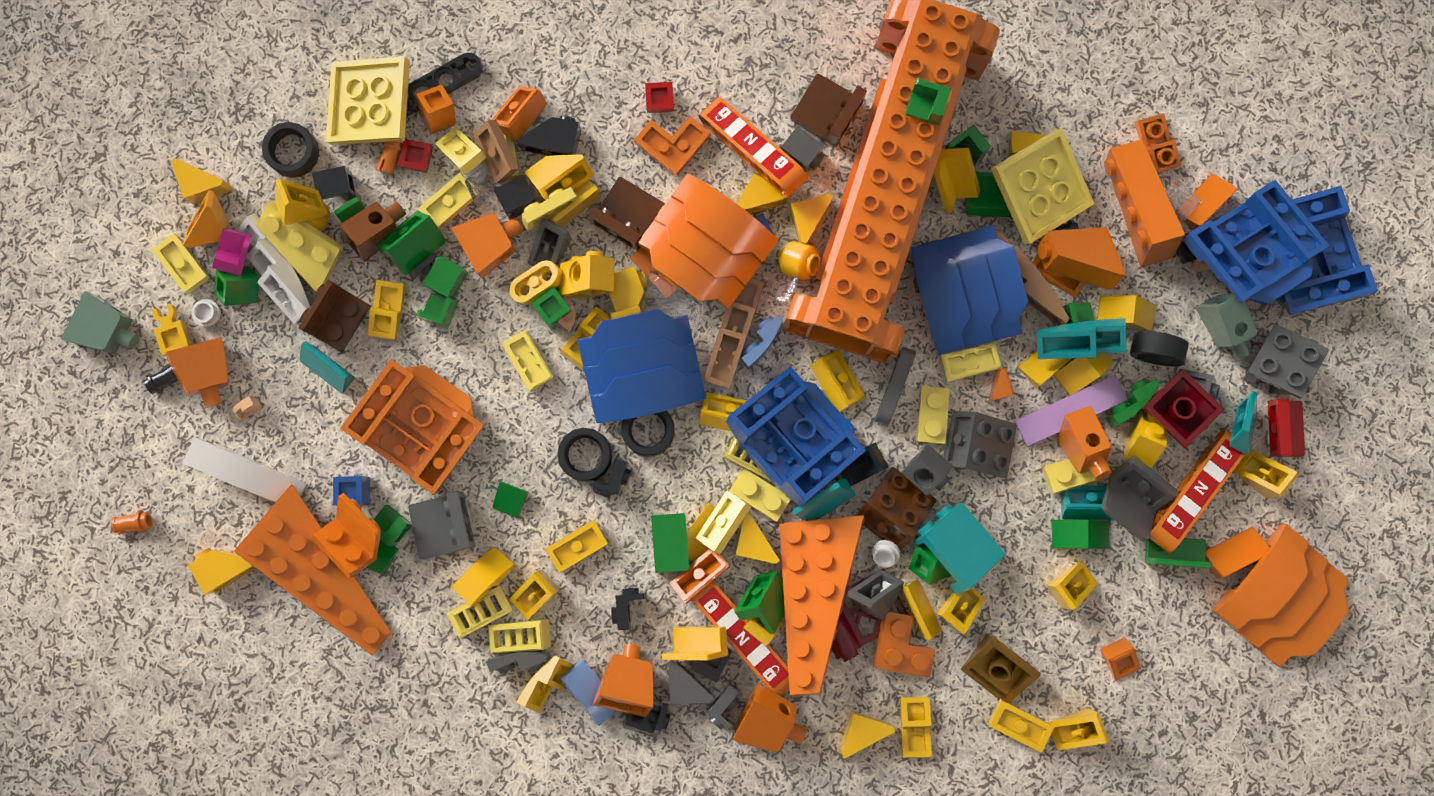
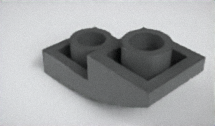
[486,651,551,674]

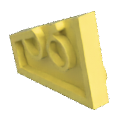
[256,201,344,292]

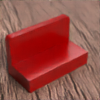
[1267,398,1305,457]

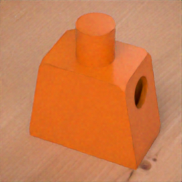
[452,213,524,279]
[166,337,229,408]
[1057,406,1112,480]
[593,644,653,717]
[733,683,807,752]

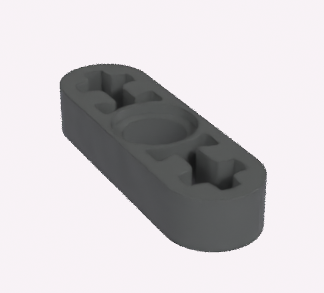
[874,346,916,427]

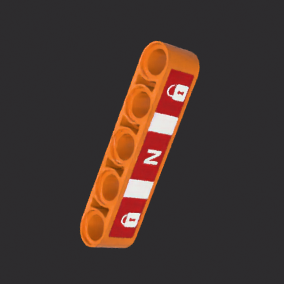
[698,97,808,198]
[1149,428,1245,553]
[692,581,790,697]

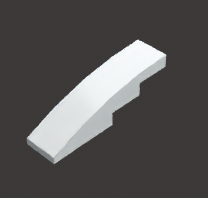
[237,213,311,324]
[182,437,307,502]

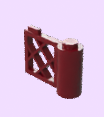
[831,568,908,662]

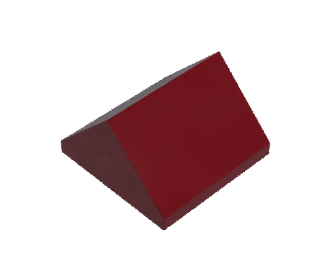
[1143,369,1225,449]

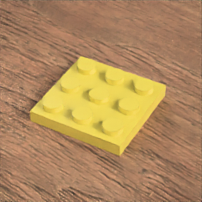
[326,56,410,145]
[991,129,1094,244]

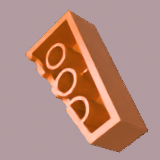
[1104,139,1185,268]

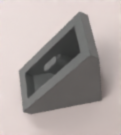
[527,218,572,276]
[848,570,904,621]
[668,660,715,705]

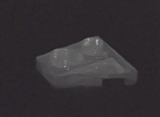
[644,271,702,333]

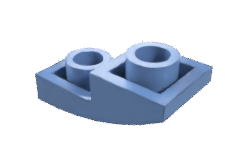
[742,315,783,370]
[560,660,616,726]

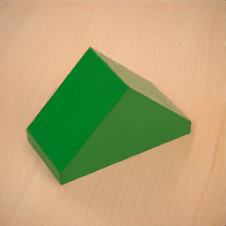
[1052,520,1109,549]

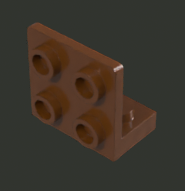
[790,73,867,147]
[588,177,665,251]
[298,280,371,353]
[855,467,937,551]

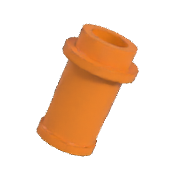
[376,141,403,176]
[111,510,152,535]

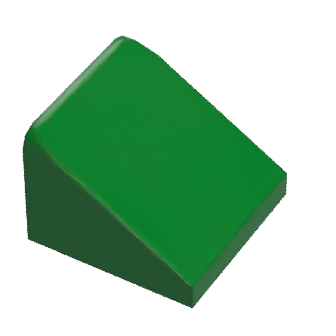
[334,197,366,223]
[492,481,529,518]
[367,540,399,574]

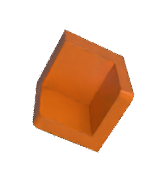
[416,84,456,135]

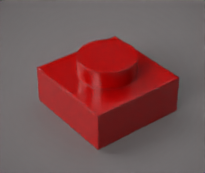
[645,82,674,113]
[398,139,433,173]

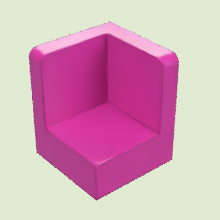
[212,228,252,276]

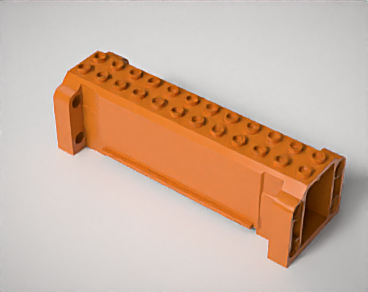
[782,0,1000,365]

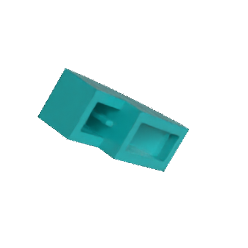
[1036,318,1127,359]

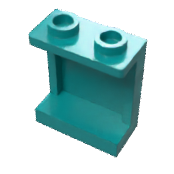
[913,501,1006,595]

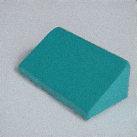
[300,342,355,393]
[1229,391,1257,455]
[793,478,856,521]
[1061,486,1114,520]

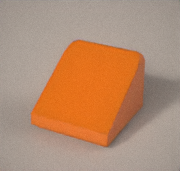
[988,368,1014,403]
[1100,637,1141,681]

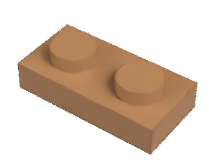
[473,120,519,183]

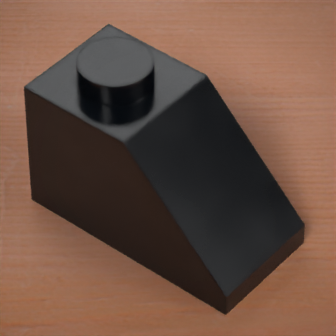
[518,115,581,156]

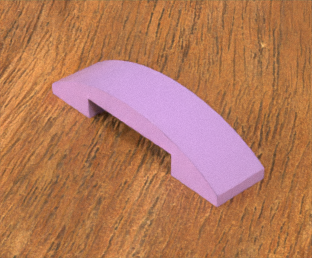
[1015,374,1128,446]

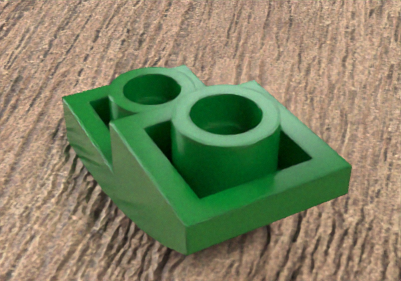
[1106,378,1160,427]

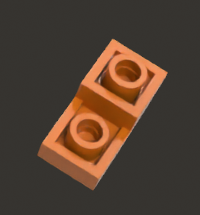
[1134,113,1181,173]

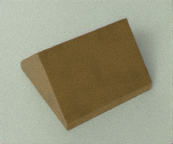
[961,634,1041,703]

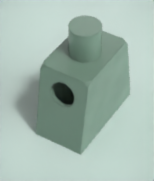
[61,291,139,354]
[1195,294,1257,359]

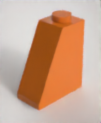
[1036,227,1126,290]

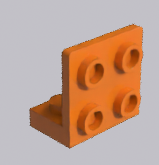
[312,493,381,579]

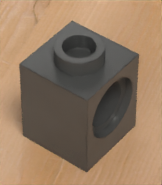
[781,126,824,173]
[902,444,953,495]

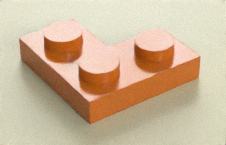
[634,116,711,177]
[873,611,935,678]

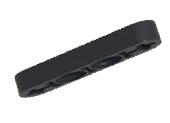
[406,52,483,117]

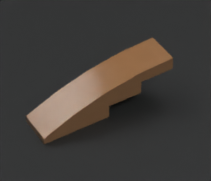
[995,229,1069,326]
[703,278,765,389]

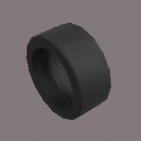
[261,122,319,178]
[1130,331,1189,367]
[621,411,675,457]
[557,427,612,482]

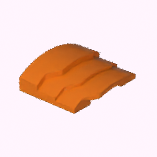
[637,174,778,309]
[340,359,485,495]
[1211,524,1349,667]

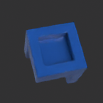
[333,476,370,506]

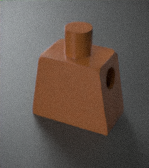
[340,201,406,263]

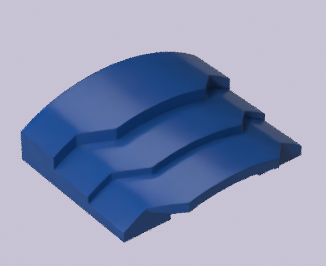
[1183,180,1330,306]
[1275,186,1378,315]
[910,225,1029,355]
[577,308,706,423]
[726,366,866,507]

